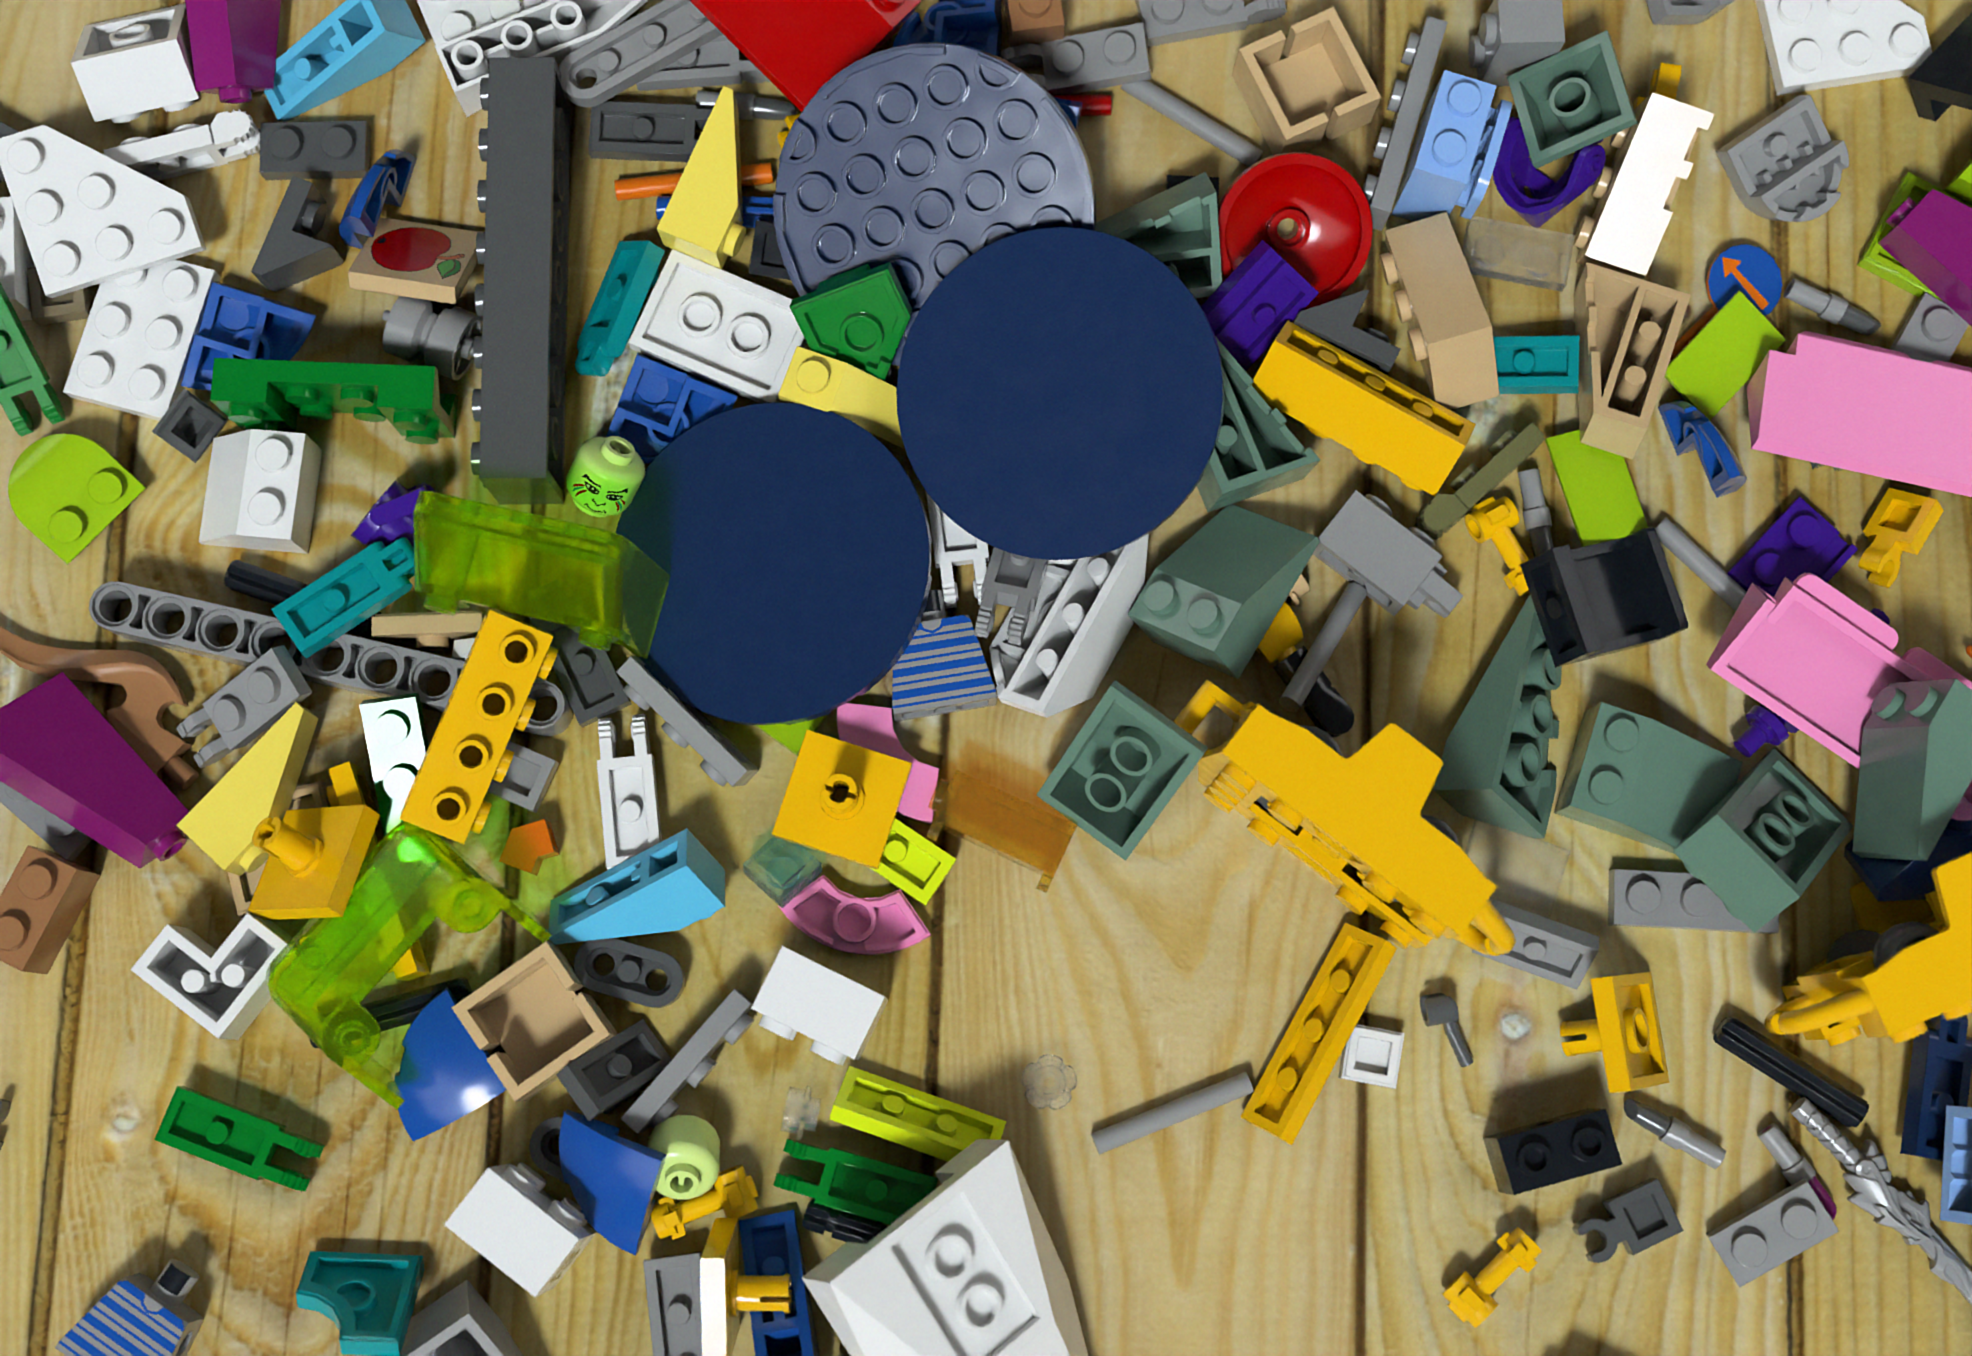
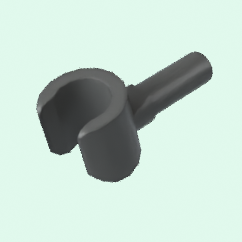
[1420,993,1474,1067]

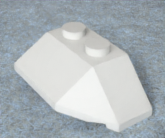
[989,534,1149,718]

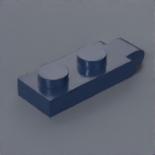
[1900,1013,1972,1162]

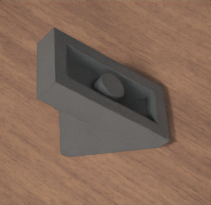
[251,176,343,292]
[1294,290,1401,375]
[556,1019,672,1121]

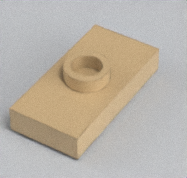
[371,611,485,652]

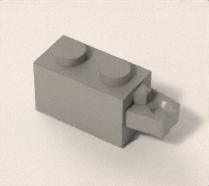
[1313,490,1463,618]

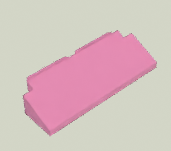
[1747,331,1972,497]
[1706,573,1972,804]

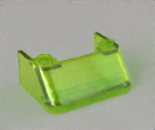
[413,491,671,659]
[266,822,552,1109]

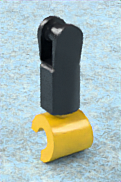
[1255,601,1354,737]

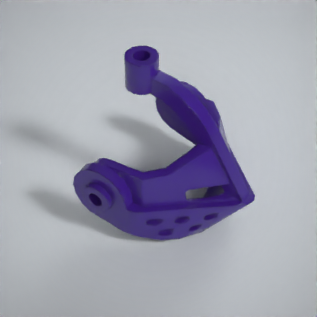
[1493,117,1606,228]

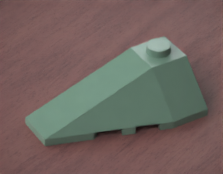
[1434,595,1562,839]

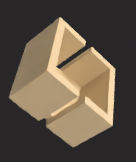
[1232,6,1381,155]
[451,941,618,1102]

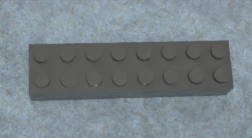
[471,57,571,505]

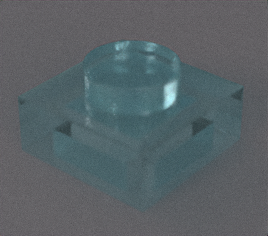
[743,837,822,908]

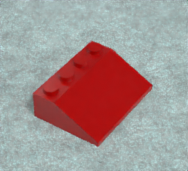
[689,0,923,112]

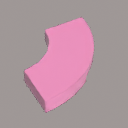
[837,703,939,824]
[778,875,931,955]

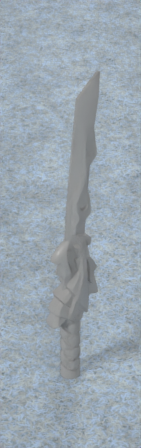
[1789,1097,1972,1306]

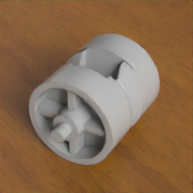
[382,296,483,381]

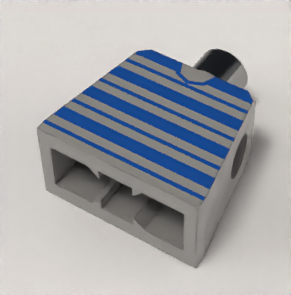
[892,590,997,722]
[55,1259,203,1356]

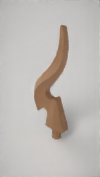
[0,625,199,790]

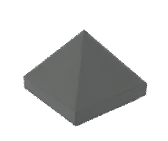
[152,388,228,463]

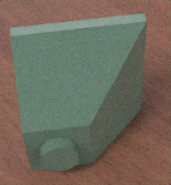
[1507,30,1638,169]

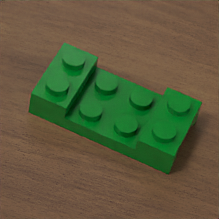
[210,358,458,445]

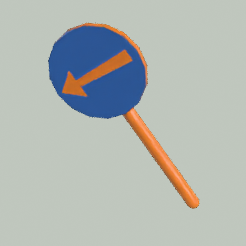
[1669,244,1783,363]

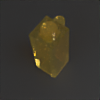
[926,770,1077,893]

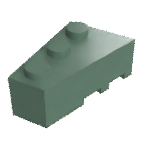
[1095,172,1222,298]
[1197,336,1320,512]

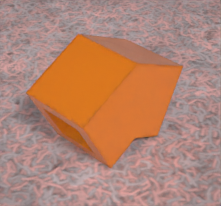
[499,819,560,876]

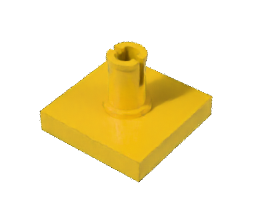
[772,729,912,870]
[248,804,380,920]
[1560,972,1669,1093]
[700,1218,792,1356]

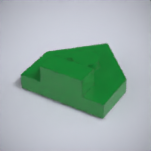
[789,262,912,381]

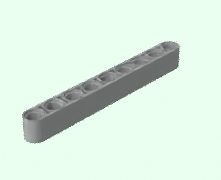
[89,581,573,736]

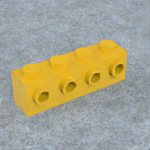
[1252,320,1476,496]
[400,607,559,844]

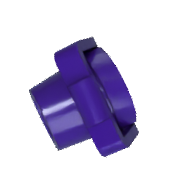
[351,480,443,557]

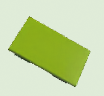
[1665,290,1786,420]
[1545,429,1648,547]

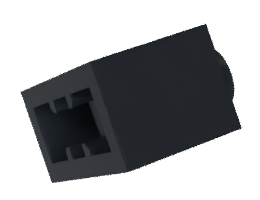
[1483,1108,1623,1195]

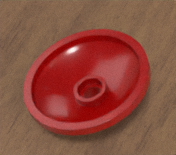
[1218,152,1373,310]

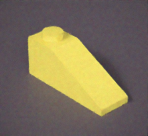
[657,86,746,269]
[778,346,907,456]
[176,702,319,876]

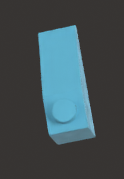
[264,0,426,122]
[548,828,725,945]

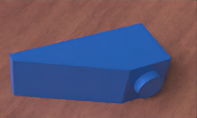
[739,1210,820,1356]

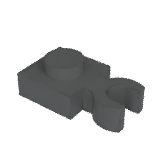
[1572,1178,1684,1263]

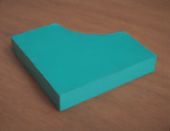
[296,1251,425,1356]

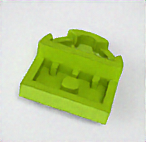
[8,433,147,565]

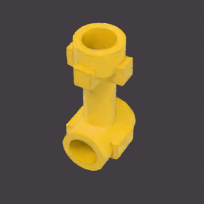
[1465,496,1529,597]
[651,1164,759,1240]
[1442,1227,1542,1328]

